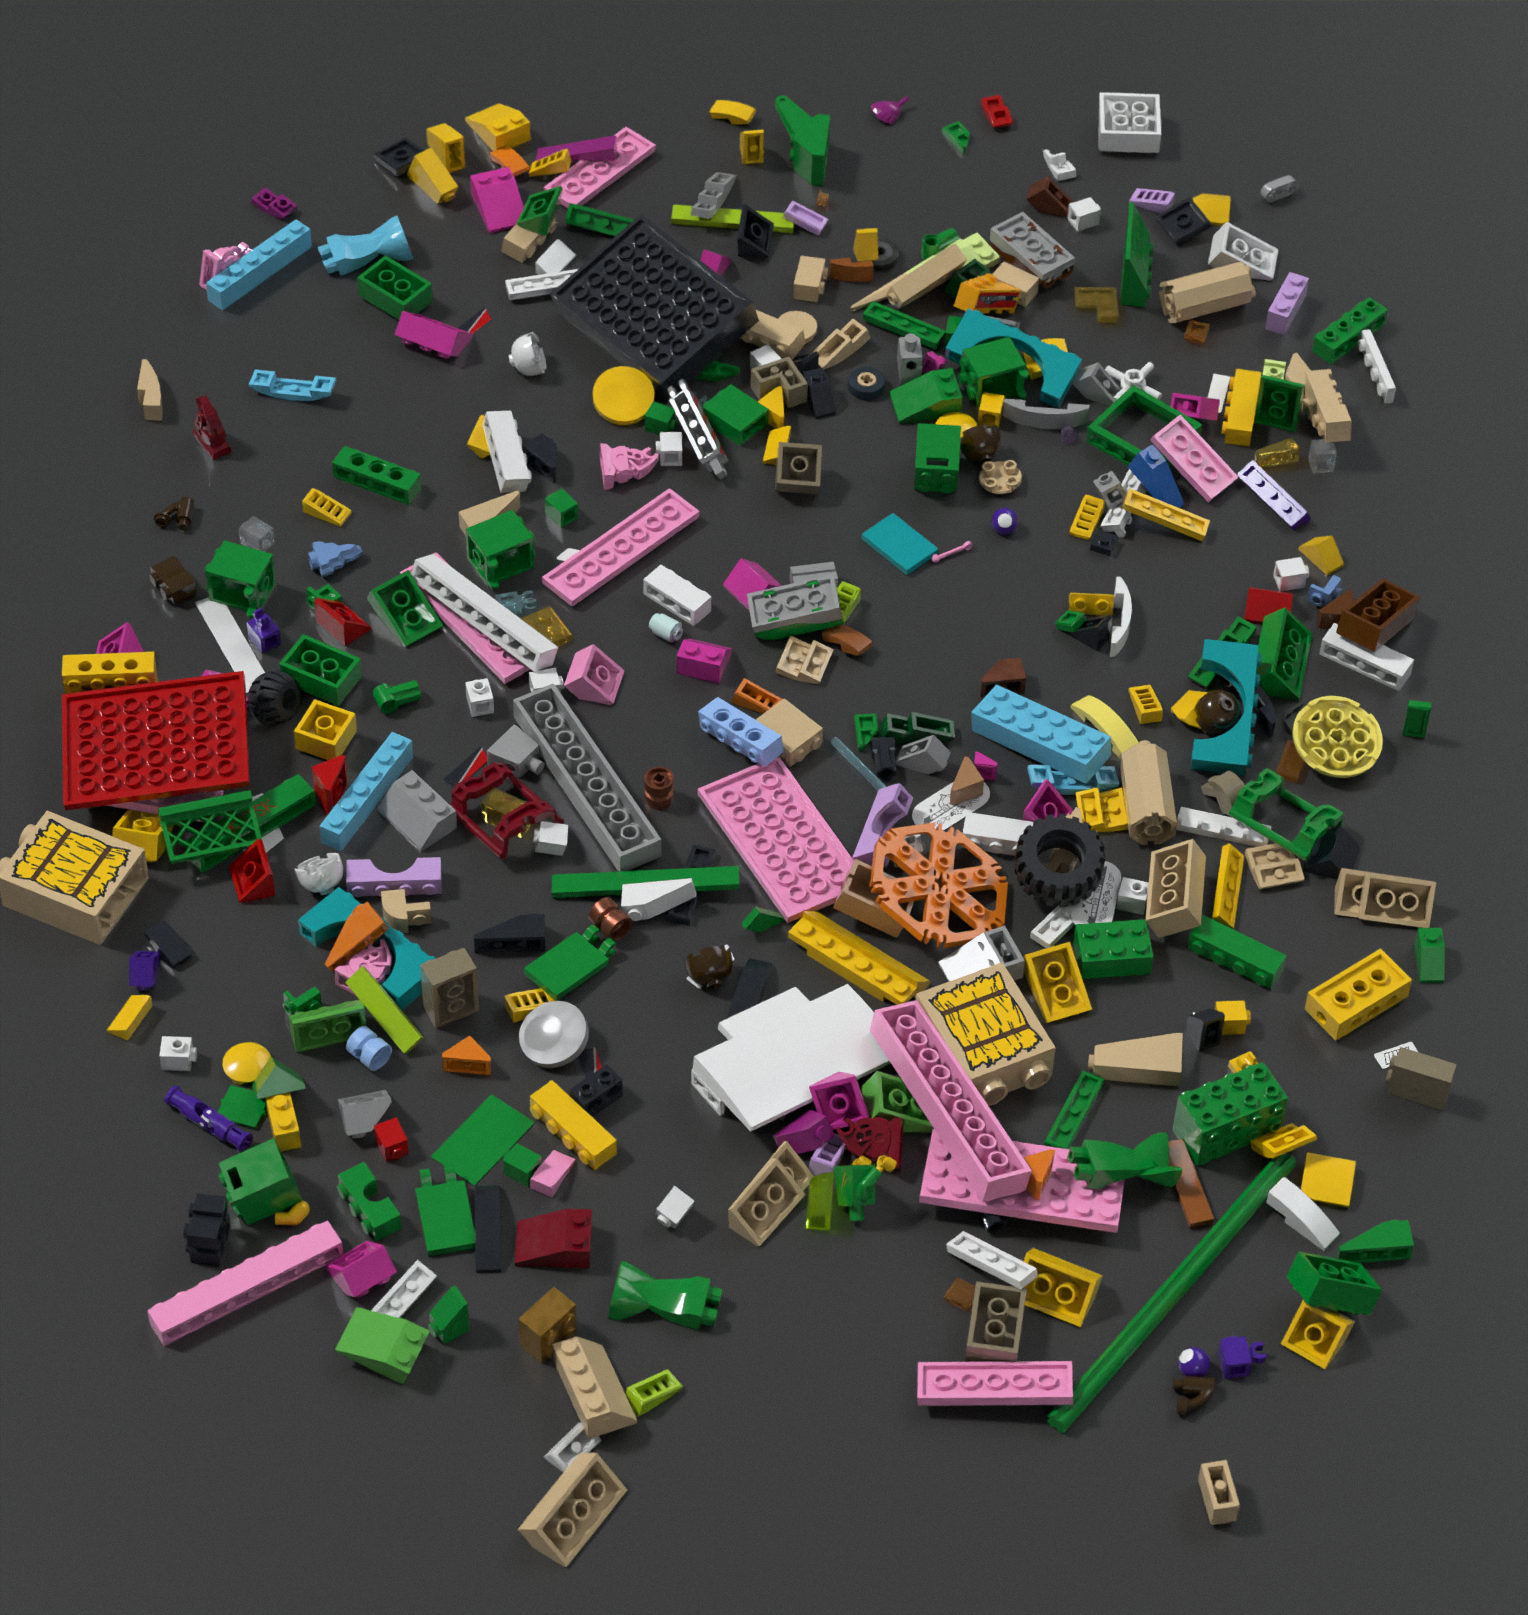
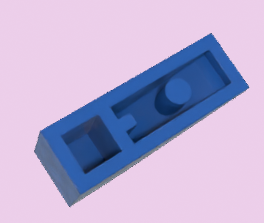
[1128,444,1184,508]

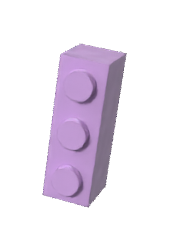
[1265,272,1309,335]

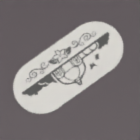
[912,782,990,830]
[1071,861,1121,925]

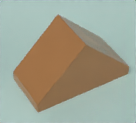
[950,757,984,805]

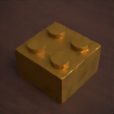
[518,1287,577,1364]

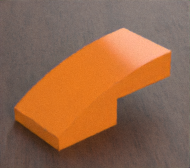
[489,145,530,177]

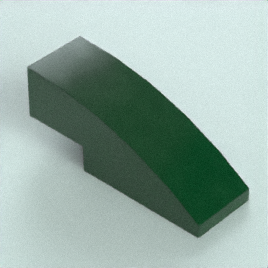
[881,712,955,744]

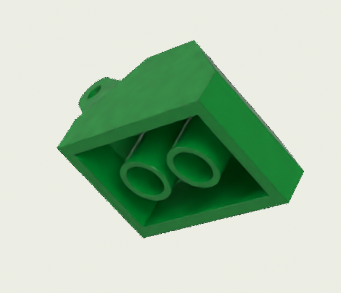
[775,95,830,186]

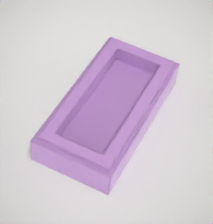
[783,201,828,236]

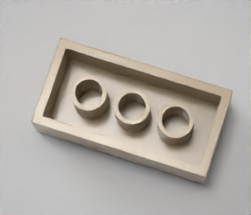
[1145,839,1206,938]

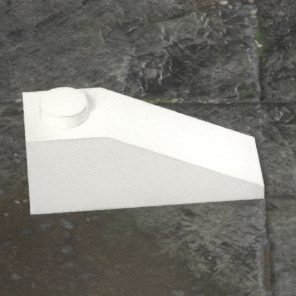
[621,878,696,921]

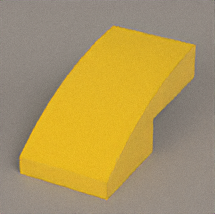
[709,100,756,125]

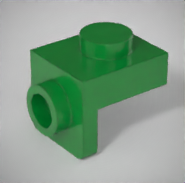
[306,584,342,609]
[283,986,322,1015]

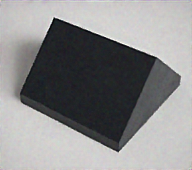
[737,204,774,259]
[1304,825,1360,880]

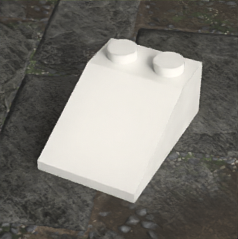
[1208,222,1278,281]

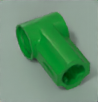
[920,228,960,260]
[373,680,421,714]

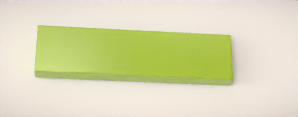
[345,966,424,1054]

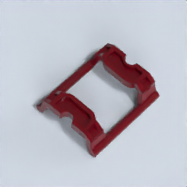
[450,762,564,859]

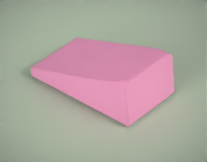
[530,1150,576,1198]

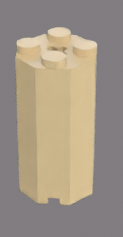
[1159,262,1256,323]
[1120,740,1177,845]

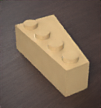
[1302,369,1351,443]

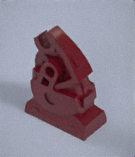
[193,396,232,460]
[836,1117,904,1169]

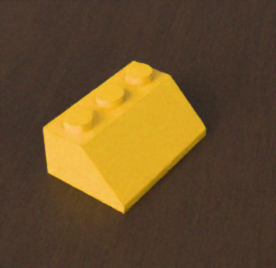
[1023,1248,1103,1327]

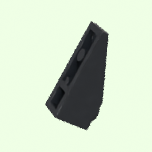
[474,913,546,953]

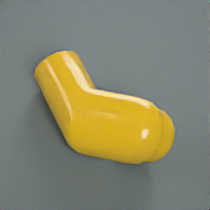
[275,1201,310,1225]

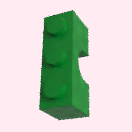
[337,1162,402,1242]

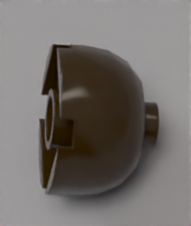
[960,424,1001,464]
[1195,689,1241,736]
[684,946,733,989]

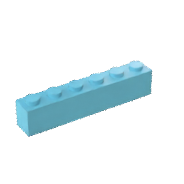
[206,220,312,311]
[320,732,413,852]

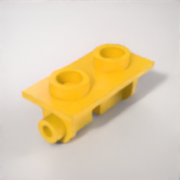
[1069,593,1114,616]

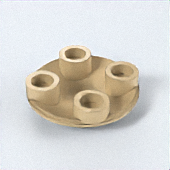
[979,460,1022,494]

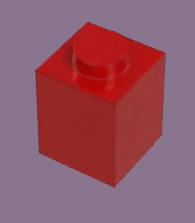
[374,1117,409,1162]

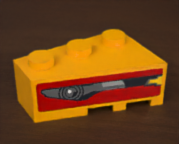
[954,274,1021,314]

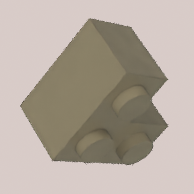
[751,357,808,408]

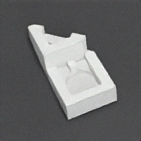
[1043,150,1076,181]

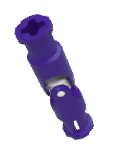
[164,1085,253,1152]

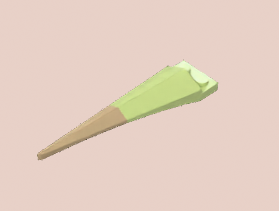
[850,233,1000,311]

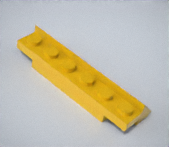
[788,911,930,1005]

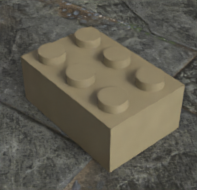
[420,948,479,1028]
[965,1282,1027,1362]

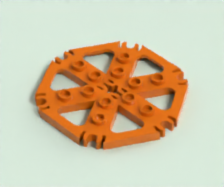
[869,822,1008,948]

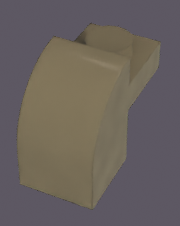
[1201,771,1245,815]

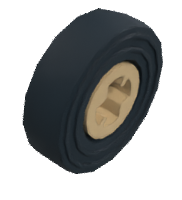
[848,366,885,400]

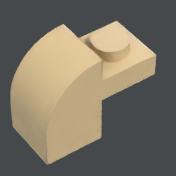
[381,889,431,933]

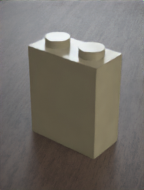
[1385,1047,1457,1111]

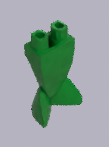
[1067,1132,1183,1189]
[608,1261,723,1329]

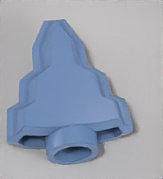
[308,541,362,578]

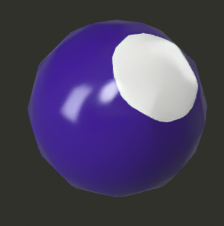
[991,508,1019,535]
[1178,1347,1210,1377]

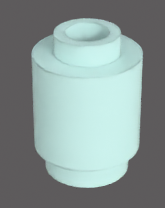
[649,613,683,643]

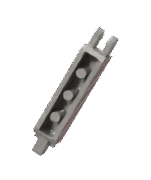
[668,379,729,480]

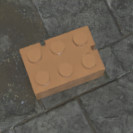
[833,859,914,938]

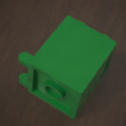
[958,337,1029,407]
[914,423,961,493]
[466,510,536,590]
[204,540,276,619]
[218,1138,303,1225]

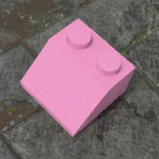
[564,644,624,705]

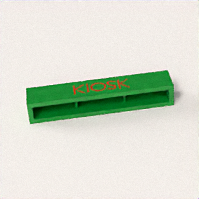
[185,774,316,873]

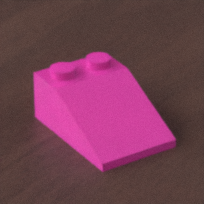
[470,167,524,234]

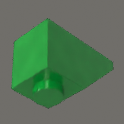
[1414,928,1445,983]
[428,1286,470,1344]

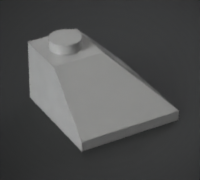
[338,1090,391,1138]

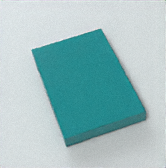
[861,513,938,575]

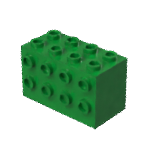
[1173,1062,1288,1166]

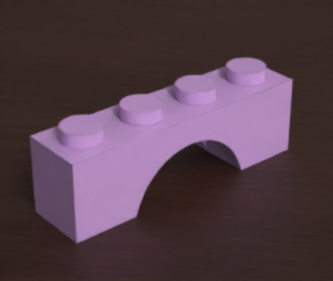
[852,783,913,867]
[346,857,442,897]

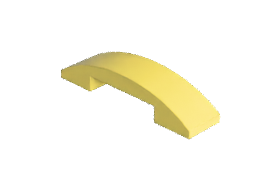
[1071,695,1139,758]

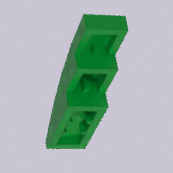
[1188,616,1257,689]

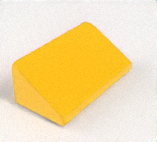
[466,415,490,459]
[763,426,791,465]
[107,995,153,1041]

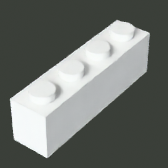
[482,411,532,493]
[1319,623,1414,691]

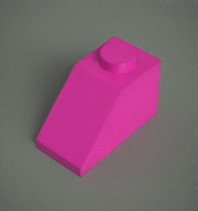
[1171,393,1220,421]

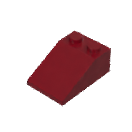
[515,1209,592,1268]

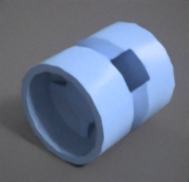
[346,1026,392,1071]

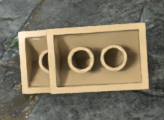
[1334,868,1436,928]
[728,1141,815,1246]

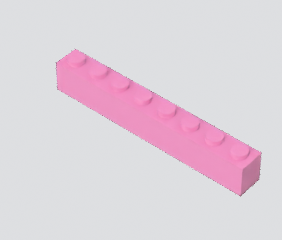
[147,1221,343,1346]

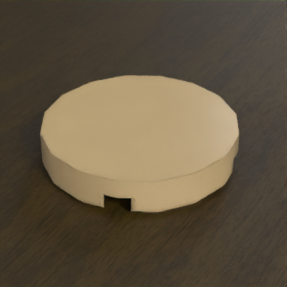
[778,311,817,343]

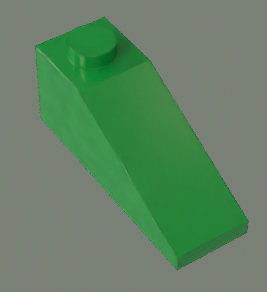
[1336,1220,1414,1263]

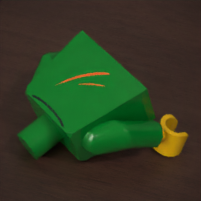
[834,1155,897,1221]

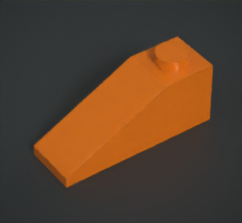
[325,902,390,973]

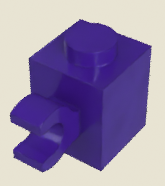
[247,608,281,653]
[1218,1336,1266,1379]

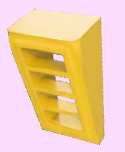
[529,149,572,177]
[302,488,352,527]
[1069,495,1105,541]
[1128,685,1163,724]
[504,988,555,1023]

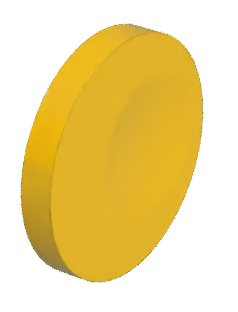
[593,366,654,425]

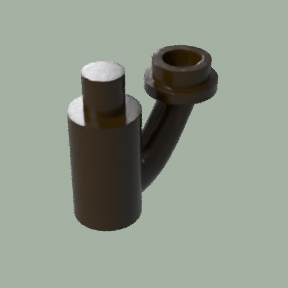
[154,497,195,530]
[1172,1376,1214,1416]

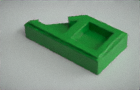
[696,361,740,382]

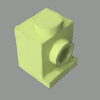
[1263,359,1286,379]

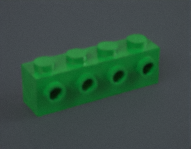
[1312,297,1388,364]

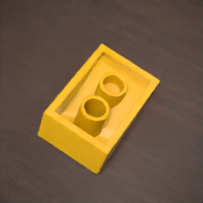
[465,103,531,151]
[112,809,174,862]
[1023,942,1092,1023]

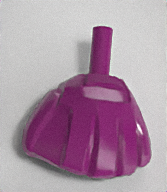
[871,96,909,125]

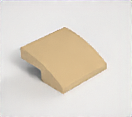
[775,636,834,684]
[1244,843,1305,889]

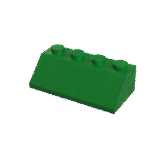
[1256,608,1312,701]

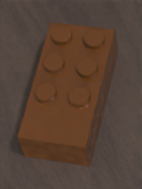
[1336,578,1421,652]

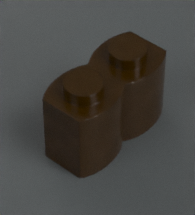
[149,556,197,604]

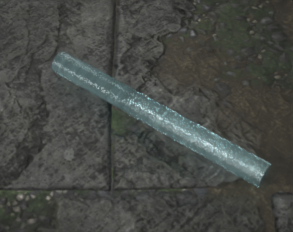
[831,737,886,791]

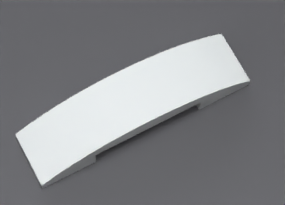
[1110,577,1132,658]

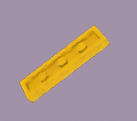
[1122,488,1210,541]
[1212,843,1244,929]

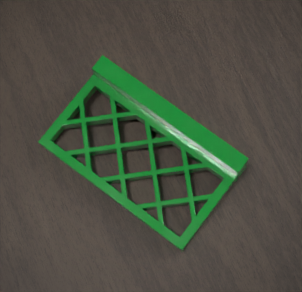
[158,790,262,864]

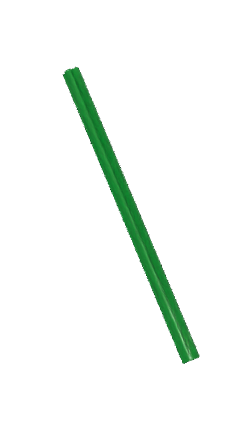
[1047,1153,1296,1433]

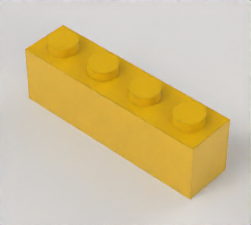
[1221,369,1261,447]
[530,1080,617,1170]

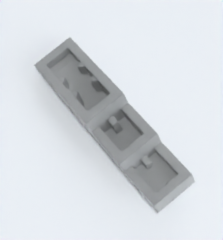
[691,172,736,219]

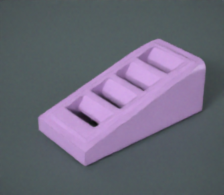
[1129,188,1175,214]
[808,1133,847,1181]

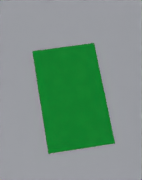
[431,1094,535,1186]

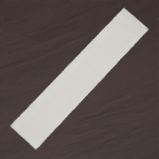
[195,597,265,693]

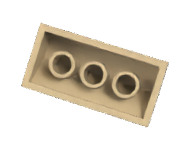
[553,1336,637,1439]
[518,1453,627,1567]

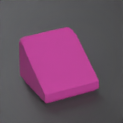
[974,752,997,780]

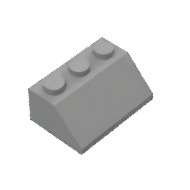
[377,770,457,852]

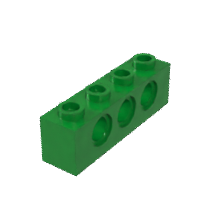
[332,446,421,505]

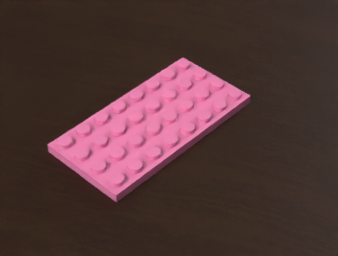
[698,756,854,923]
[919,1129,1125,1233]

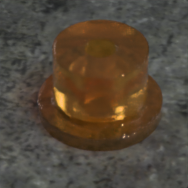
[816,190,829,206]

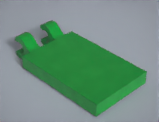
[524,924,616,1001]
[415,1164,475,1256]

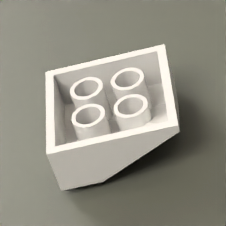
[1098,93,1161,153]

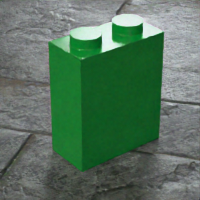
[702,384,769,446]

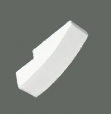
[1266,1177,1340,1251]

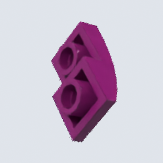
[251,187,297,219]

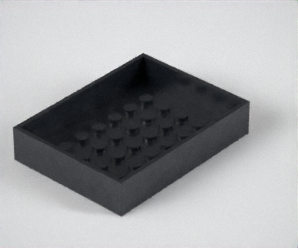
[551,214,759,402]

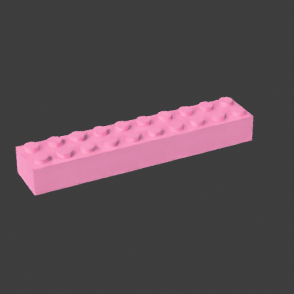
[870,1000,1032,1202]

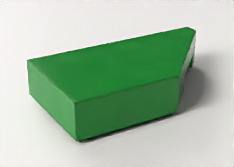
[942,121,970,154]
[854,713,879,752]
[741,907,785,933]

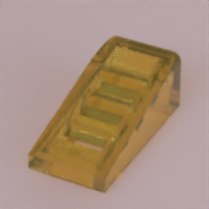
[1254,438,1300,468]

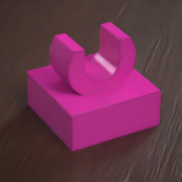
[922,351,948,374]

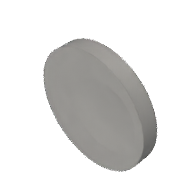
[519,1001,589,1068]

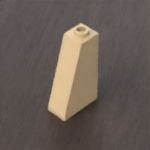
[887,243,967,310]
[1088,1033,1183,1086]

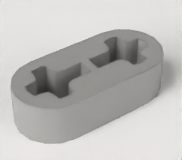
[1261,175,1298,202]

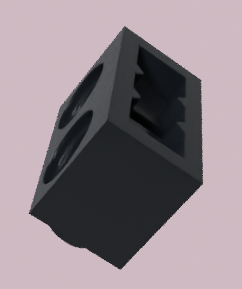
[569,1064,623,1117]

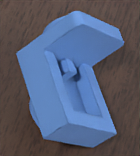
[1307,575,1342,608]

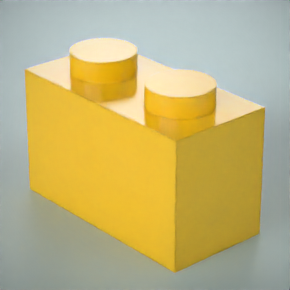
[266,1092,301,1151]

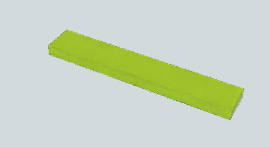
[671,205,794,233]

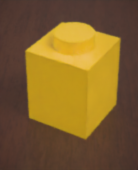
[978,392,1004,428]
[1215,1001,1251,1035]

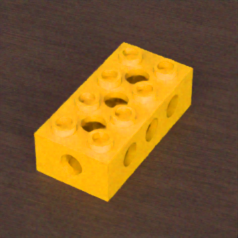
[62,652,159,694]
[1305,949,1412,1041]

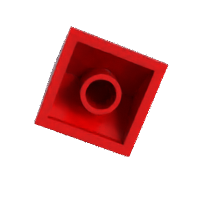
[1244,587,1293,625]
[314,598,371,646]
[312,755,348,816]
[229,838,275,903]

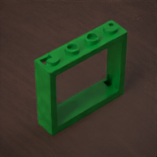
[1086,385,1202,468]

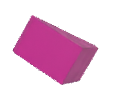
[700,250,731,276]

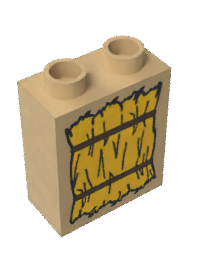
[0,811,149,945]
[916,962,1056,1106]

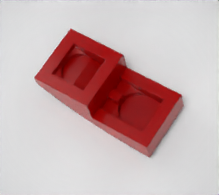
[981,95,1013,128]

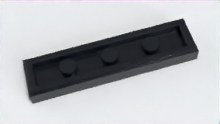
[667,845,715,926]

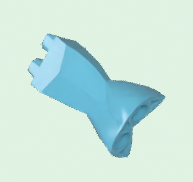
[318,216,414,276]

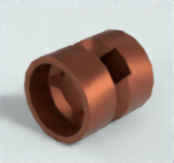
[644,766,674,810]
[588,897,633,942]

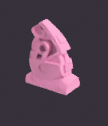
[199,242,252,290]
[600,443,659,490]
[335,939,392,996]

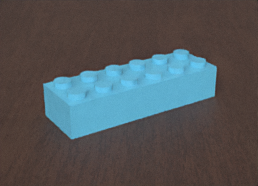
[971,685,1111,784]

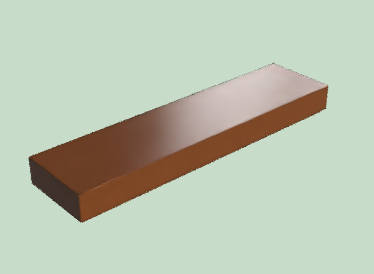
[1168,1139,1214,1228]

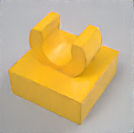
[1228,1051,1258,1074]

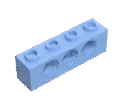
[698,697,784,767]

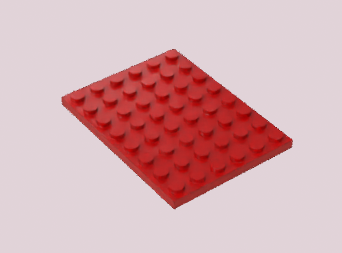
[62,671,250,811]

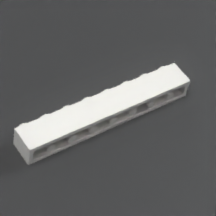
[411,554,558,672]

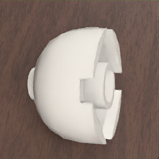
[509,332,546,376]
[295,853,343,895]

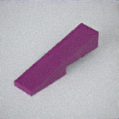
[536,136,617,166]

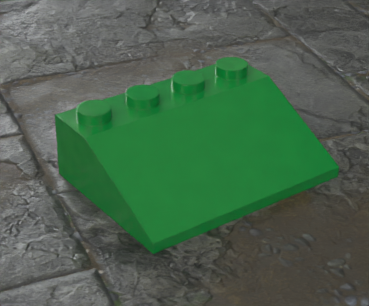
[1120,202,1154,307]

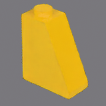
[427,123,465,173]
[407,148,458,204]

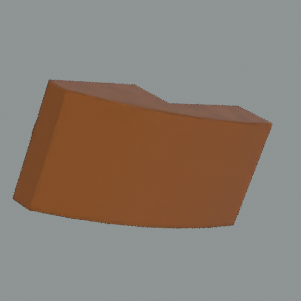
[829,257,874,282]
[822,625,873,656]

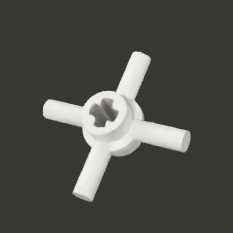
[1105,362,1162,403]

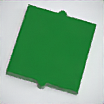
[218,1085,267,1130]

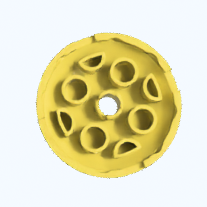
[1292,696,1383,778]

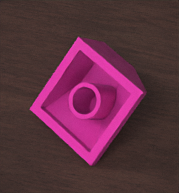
[96,622,144,654]

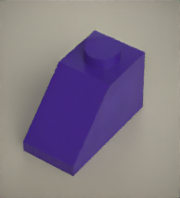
[129,951,161,990]

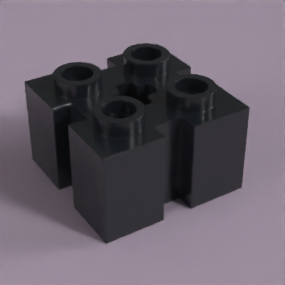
[183,1193,231,1266]

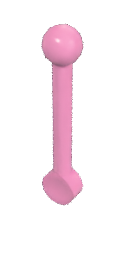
[931,541,973,563]

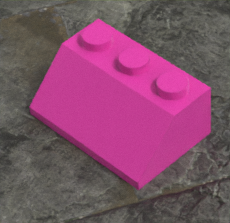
[395,311,473,359]

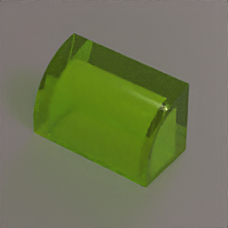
[805,1172,834,1230]

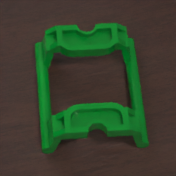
[1228,768,1346,861]

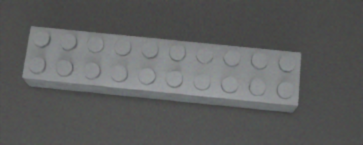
[513,683,661,872]

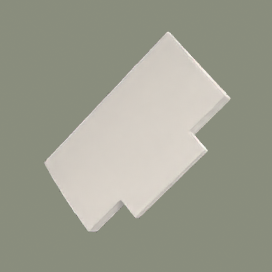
[692,984,891,1131]

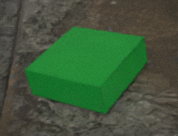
[1055,610,1087,632]

